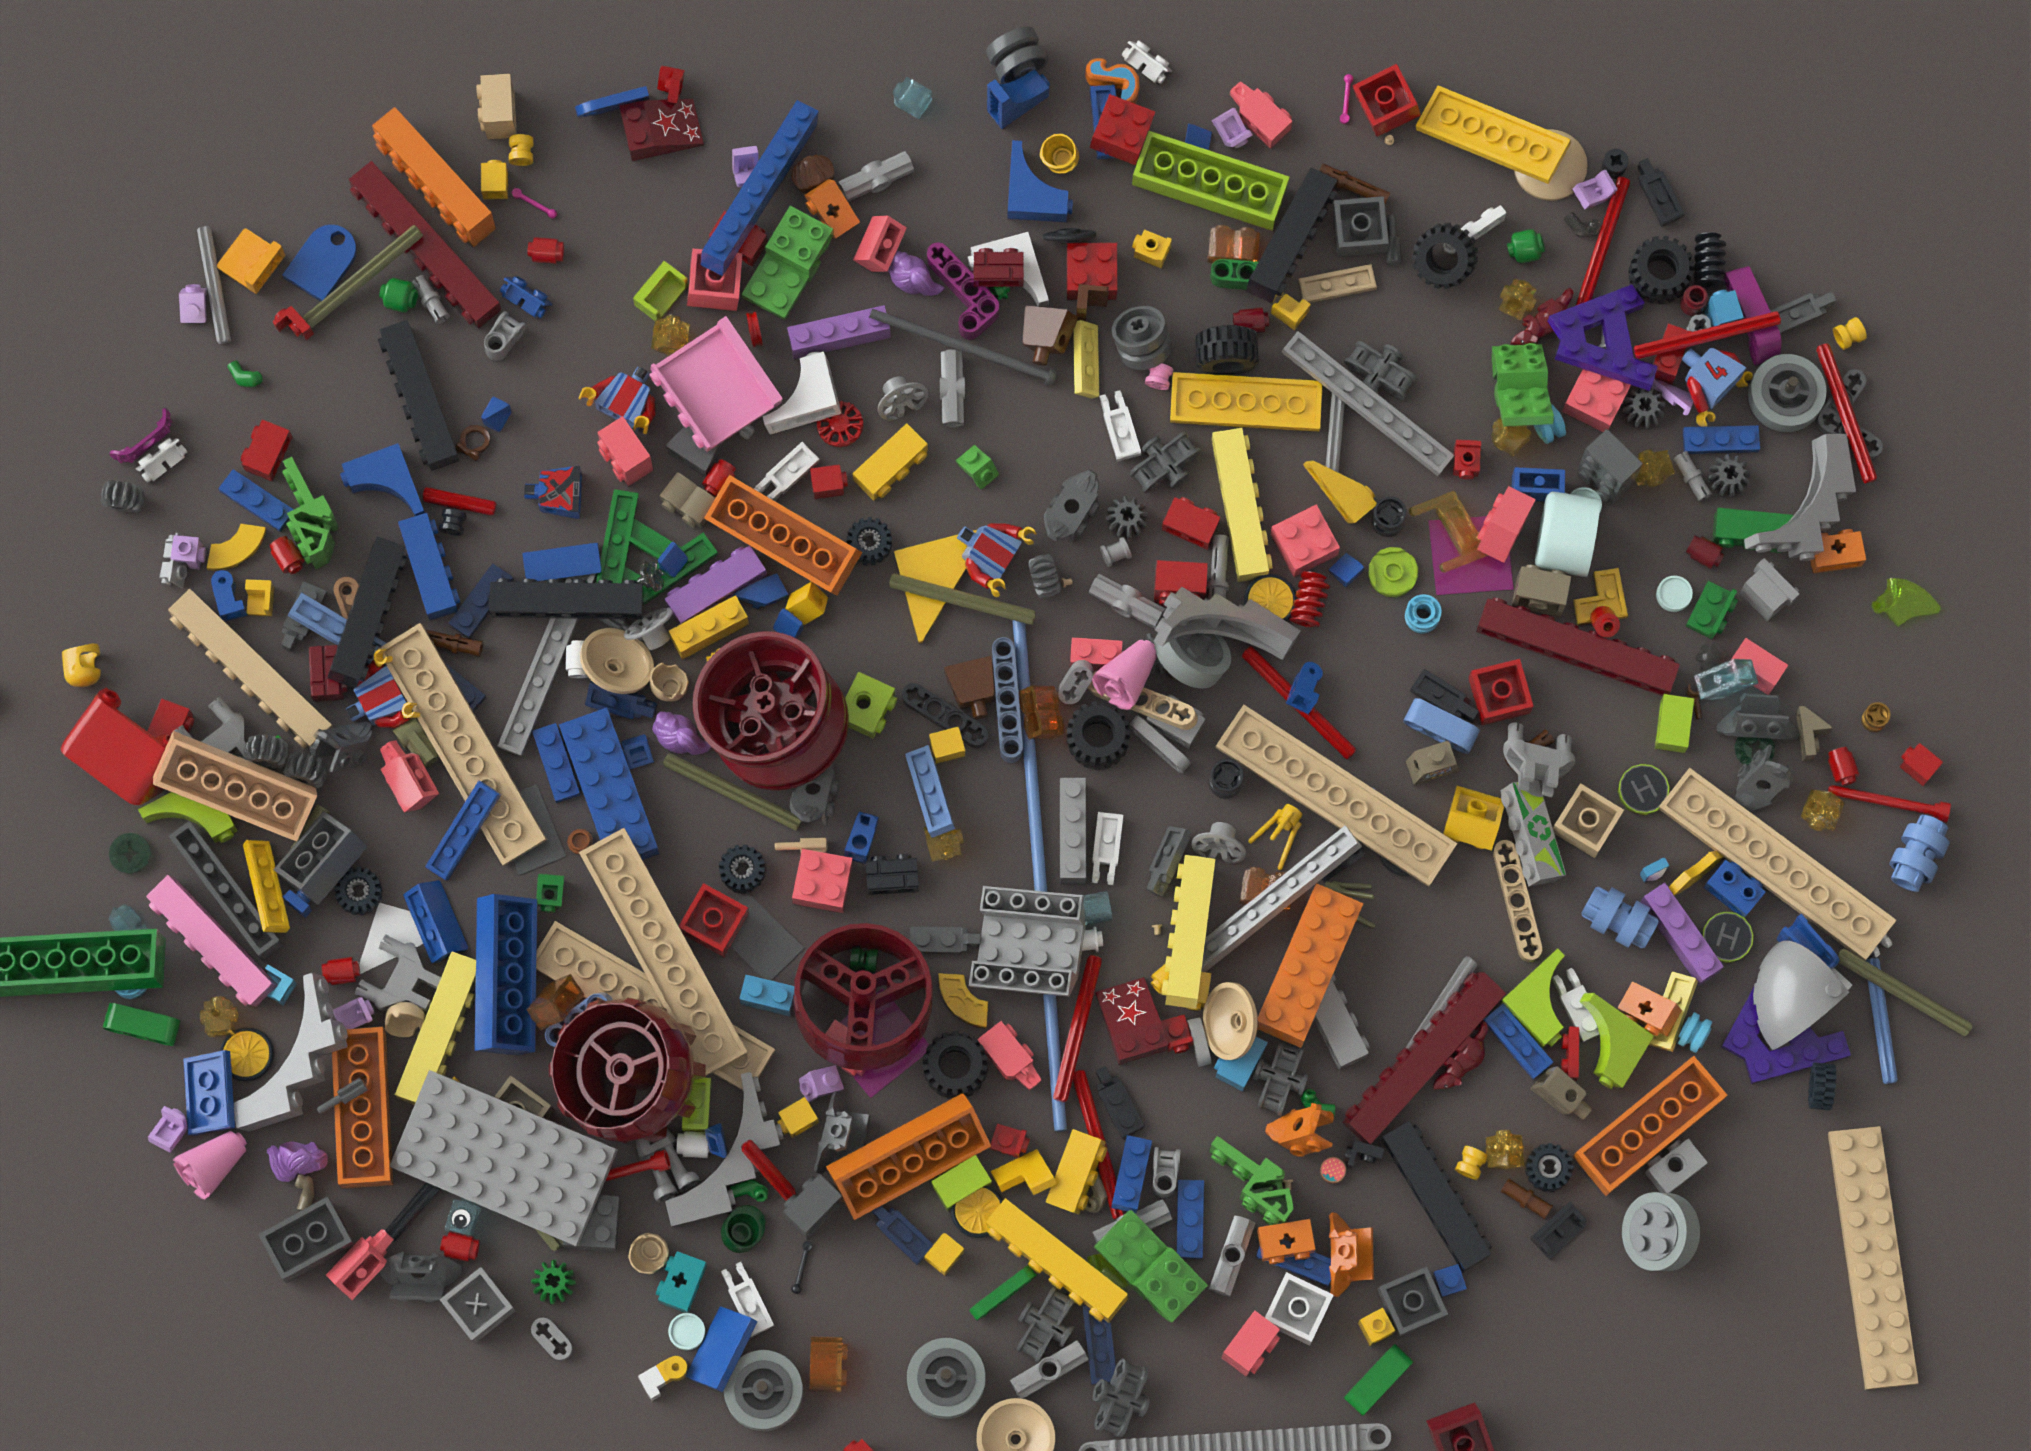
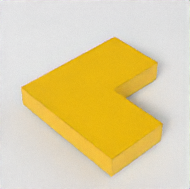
[1573,568,1628,626]
[991,1149,1057,1195]

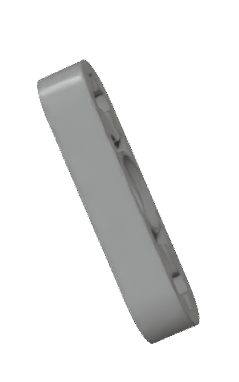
[1129,715,1191,774]

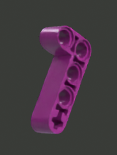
[927,242,999,340]
[1724,266,1781,366]

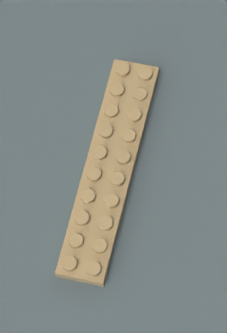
[377,623,548,866]
[1216,705,1457,887]
[1659,768,1896,961]
[579,828,748,1076]
[536,921,775,1091]
[1828,1126,1918,1390]

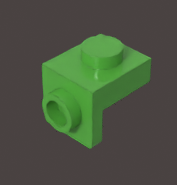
[955,445,999,489]

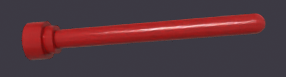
[1828,785,1951,823]
[605,1149,671,1181]

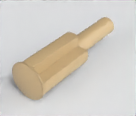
[775,838,828,853]

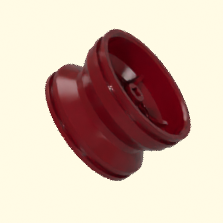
[693,631,849,790]

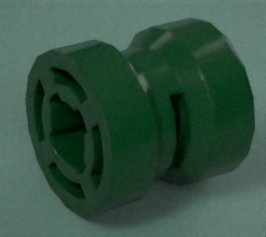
[849,946,878,974]

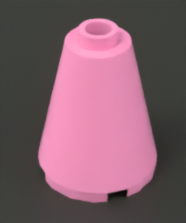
[1092,640,1157,710]
[173,1131,247,1200]

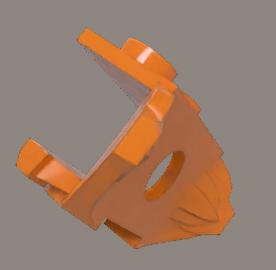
[1265,1103,1334,1157]
[1329,1212,1374,1297]

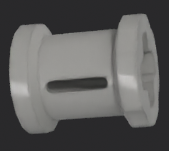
[1686,314,1711,332]
[1100,537,1132,567]

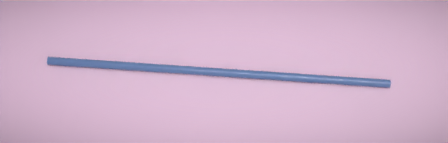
[1012,607,1067,1132]

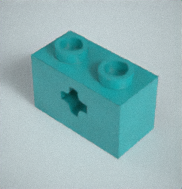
[656,1251,707,1313]

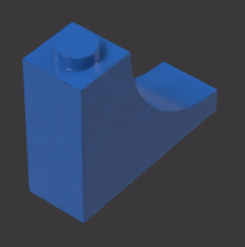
[987,69,1050,129]
[1007,140,1073,222]
[340,443,425,516]

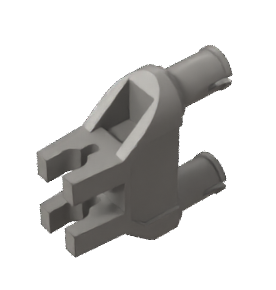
[171,696,246,759]
[1503,722,1575,797]
[355,934,441,1012]

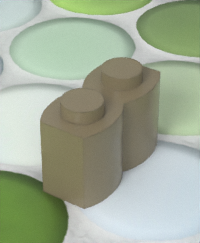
[660,472,715,528]

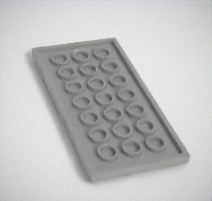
[390,1070,618,1246]

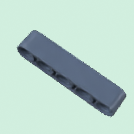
[992,637,1023,763]

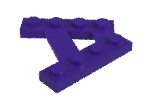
[1547,285,1658,391]
[1721,981,1851,1084]

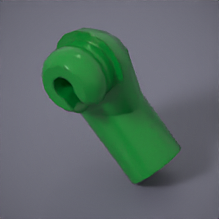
[227,360,263,388]
[1301,1089,1335,1117]
[730,1179,769,1202]

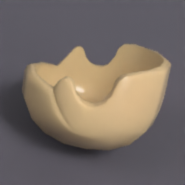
[649,663,689,701]
[385,1002,425,1037]
[628,1233,669,1274]

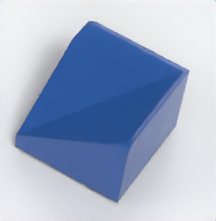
[481,397,512,432]

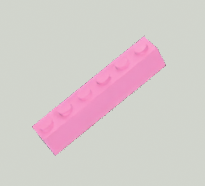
[146,875,278,1007]

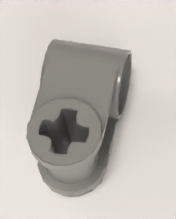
[484,311,527,361]
[1152,1147,1180,1199]

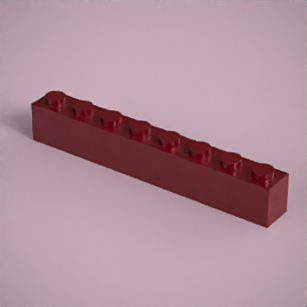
[349,161,501,329]
[1476,598,1680,696]
[1342,972,1506,1144]

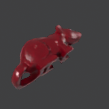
[1511,288,1574,345]
[1433,1020,1488,1090]

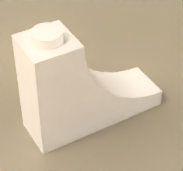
[967,232,1049,308]
[763,351,841,435]

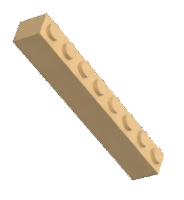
[168,589,333,749]

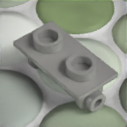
[159,533,187,588]

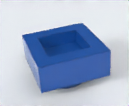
[283,889,312,918]
[1433,1264,1467,1298]

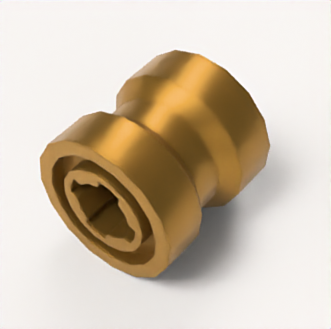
[1861,702,1891,733]

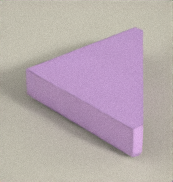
[1651,378,1693,415]

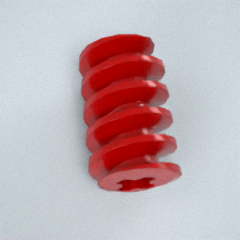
[1289,571,1330,627]

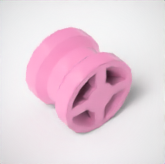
[1145,363,1173,390]

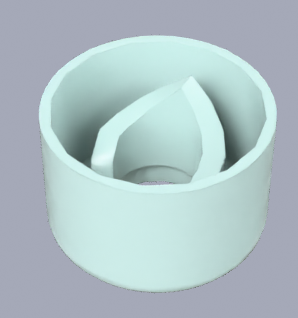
[1535,492,1600,577]

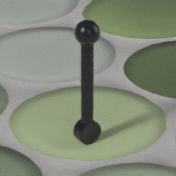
[791,1241,813,1294]

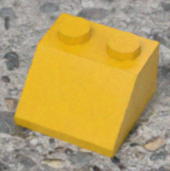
[1443,786,1504,851]

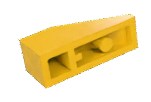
[1303,461,1377,523]

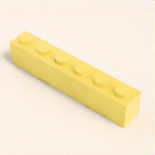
[1211,428,1272,582]
[1161,855,1215,1009]
[395,952,476,1105]

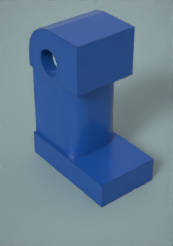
[1776,914,1840,970]

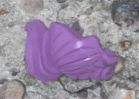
[888,251,945,296]
[652,711,711,755]
[267,1142,328,1182]

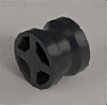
[1602,149,1629,179]
[439,509,467,536]

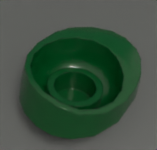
[721,1205,766,1253]

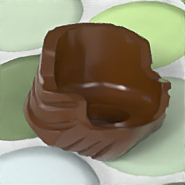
[791,154,834,194]

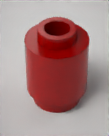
[528,237,564,264]
[702,459,736,498]
[270,536,305,575]
[1590,606,1620,637]
[1828,747,1860,786]
[322,957,360,986]
[440,1231,480,1262]

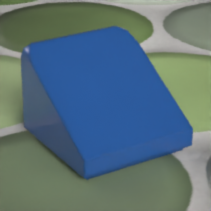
[1185,124,1212,150]
[658,542,688,577]
[1328,553,1365,588]
[773,609,803,638]
[621,734,654,769]
[705,1123,727,1158]

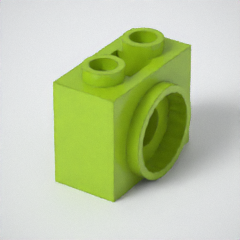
[845,672,898,739]

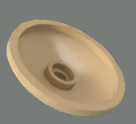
[1514,129,1587,201]
[580,628,654,694]
[1203,982,1258,1060]
[976,1398,1055,1451]

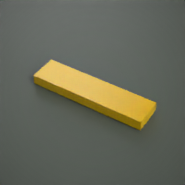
[243,840,290,933]

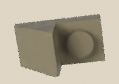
[1795,706,1833,761]

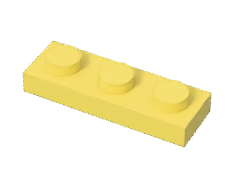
[1074,320,1099,399]
[1649,972,1698,1052]

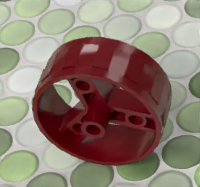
[793,923,933,1070]

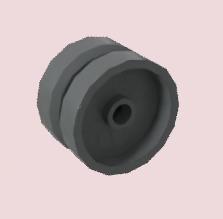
[986,27,1049,84]
[1112,306,1173,370]

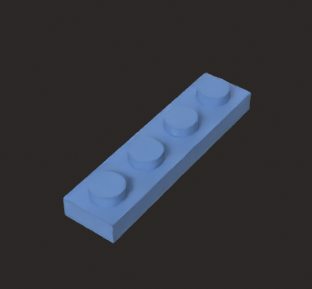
[288,593,386,664]
[905,745,955,838]

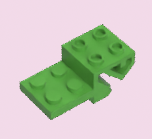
[741,206,834,321]
[1492,343,1554,426]
[282,457,339,570]
[1209,1136,1294,1226]
[1094,1210,1208,1323]

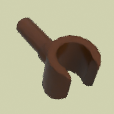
[1687,682,1703,720]

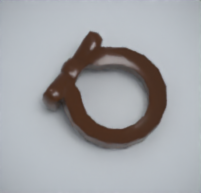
[455,425,490,461]

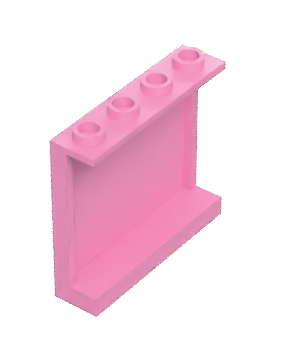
[649,316,783,452]

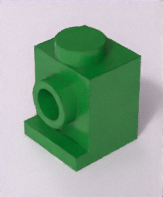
[536,874,564,913]

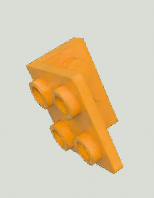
[217,228,286,294]

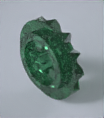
[1734,737,1775,765]
[109,833,151,874]

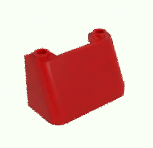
[61,687,172,805]

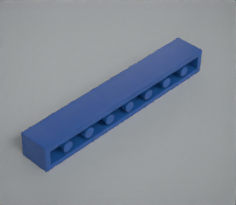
[701,100,819,276]

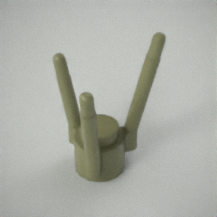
[1324,881,1375,928]

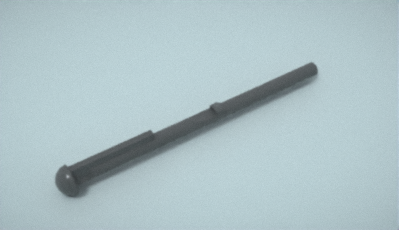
[869,308,1057,385]

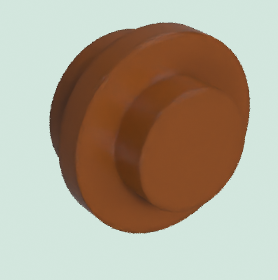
[567,829,593,855]

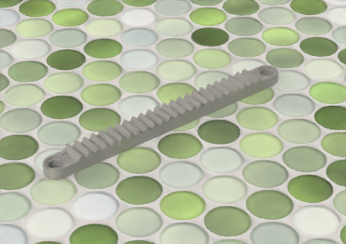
[1079,1423,1391,1451]

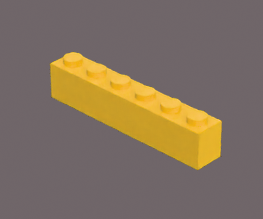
[986,1198,1128,1323]

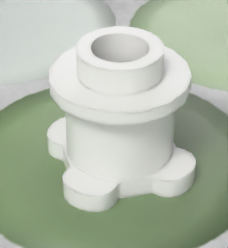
[1082,927,1103,952]

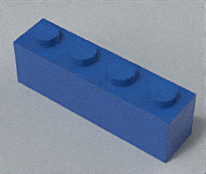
[398,513,461,621]

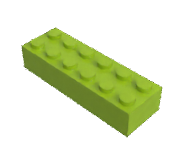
[1132,131,1290,231]

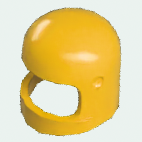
[1040,134,1079,174]
[62,643,101,687]

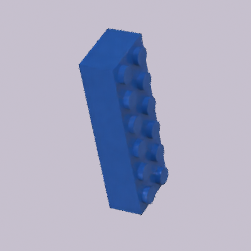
[559,708,659,860]
[475,894,537,1055]

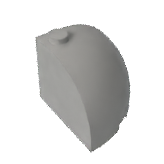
[1753,941,1850,1050]

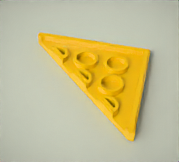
[894,530,977,644]

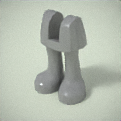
[635,1129,700,1203]

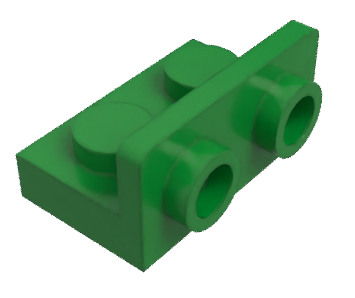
[1685,581,1738,640]

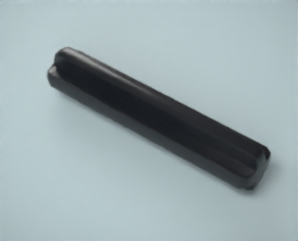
[385,1182,441,1242]

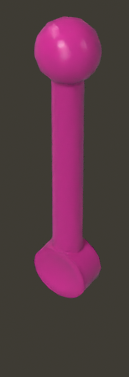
[1340,74,1354,124]
[512,188,557,219]

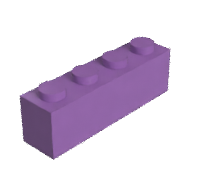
[787,305,891,359]
[665,545,767,625]
[1641,883,1724,986]

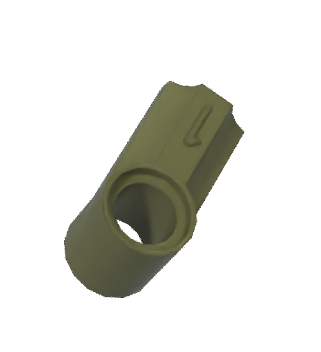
[392,718,440,768]

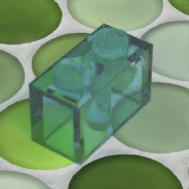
[1695,659,1758,700]

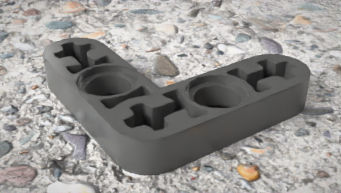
[1816,369,1883,460]

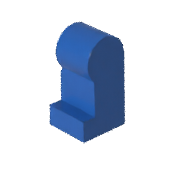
[211,570,248,622]
[1286,662,1323,714]
[844,811,879,864]

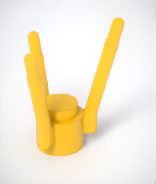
[1248,804,1303,870]

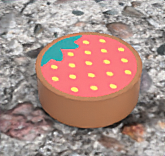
[1320,1157,1346,1184]

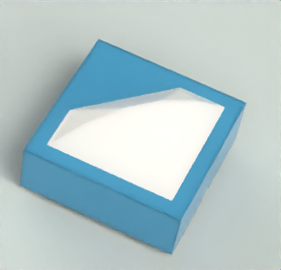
[1640,858,1669,882]

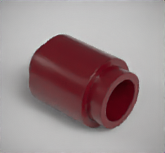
[1680,285,1708,316]
[1233,307,1269,333]
[1685,535,1725,569]

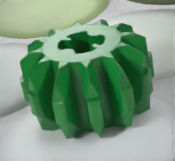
[531,1260,576,1305]

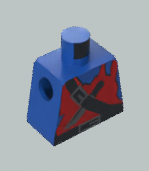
[524,466,582,519]

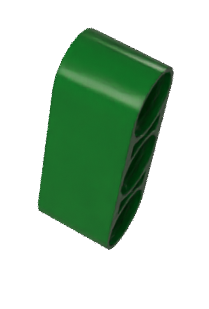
[1210,259,1258,290]
[102,1003,181,1046]
[1344,1344,1414,1416]

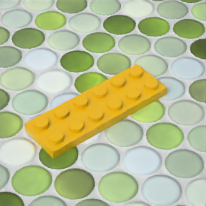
[1416,86,1571,184]
[1170,372,1322,432]

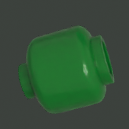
[1507,229,1545,264]
[379,278,418,313]

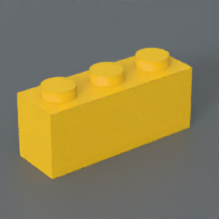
[852,423,928,501]
[669,595,749,660]
[1046,1129,1107,1215]

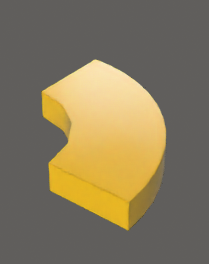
[207,524,267,571]
[1668,851,1724,895]
[939,973,988,1028]

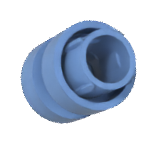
[1889,815,1950,892]
[1581,887,1659,948]

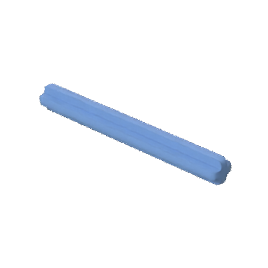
[1866,958,1898,1084]

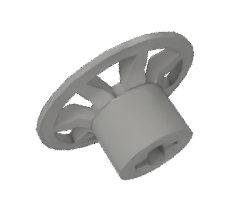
[877,376,928,421]
[624,607,673,650]
[1191,822,1246,864]

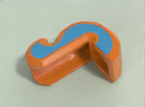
[1085,58,1140,104]

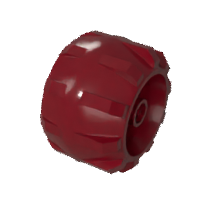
[549,997,706,1143]

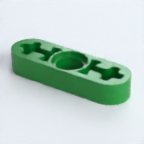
[969,1265,1037,1321]

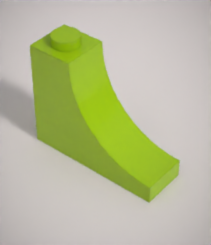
[138,792,238,843]
[1500,949,1565,1049]
[1579,993,1654,1089]

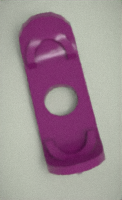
[109,408,173,463]

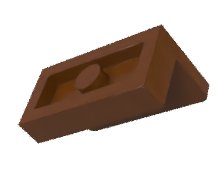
[1076,284,1109,321]

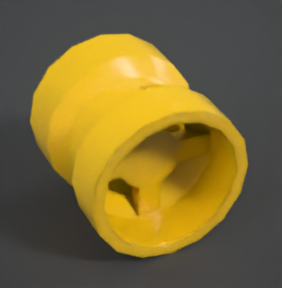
[509,134,534,166]
[1833,317,1867,350]
[1455,1146,1488,1180]

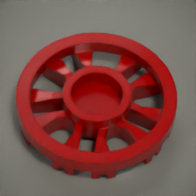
[817,401,864,447]

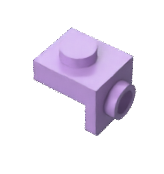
[1212,108,1253,148]
[732,146,758,187]
[1572,170,1617,209]
[179,284,207,323]
[171,535,206,570]
[333,997,374,1029]
[799,1065,844,1102]
[148,1106,188,1153]

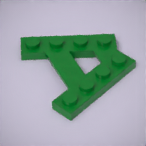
[596,489,718,605]

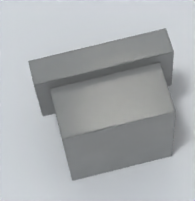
[1740,558,1799,622]

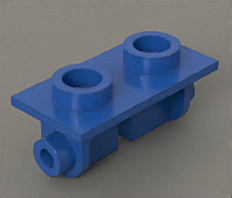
[500,276,553,318]

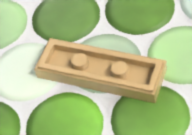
[1298,264,1377,303]

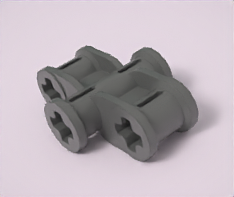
[1344,341,1418,400]
[1129,431,1202,493]
[1253,1039,1309,1116]
[1016,1286,1075,1363]
[1093,1359,1150,1438]

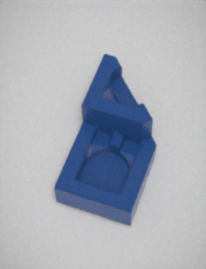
[732,573,788,609]

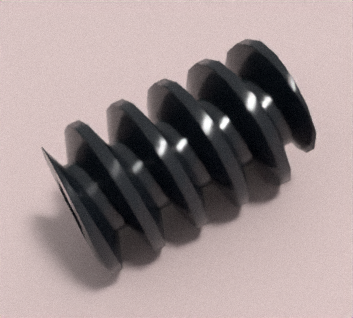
[1693,232,1726,287]

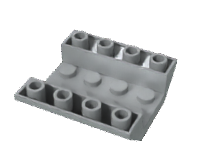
[968,886,1085,997]

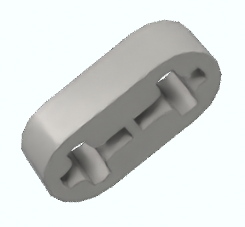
[1058,660,1093,705]
[1187,1017,1211,1067]
[531,1317,573,1361]

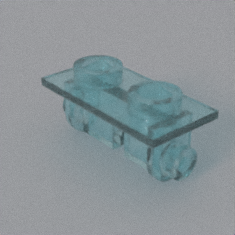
[109,904,148,931]

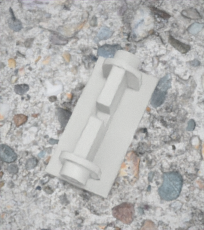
[1122,40,1173,84]
[136,437,187,483]

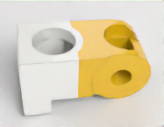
[638,1356,688,1401]

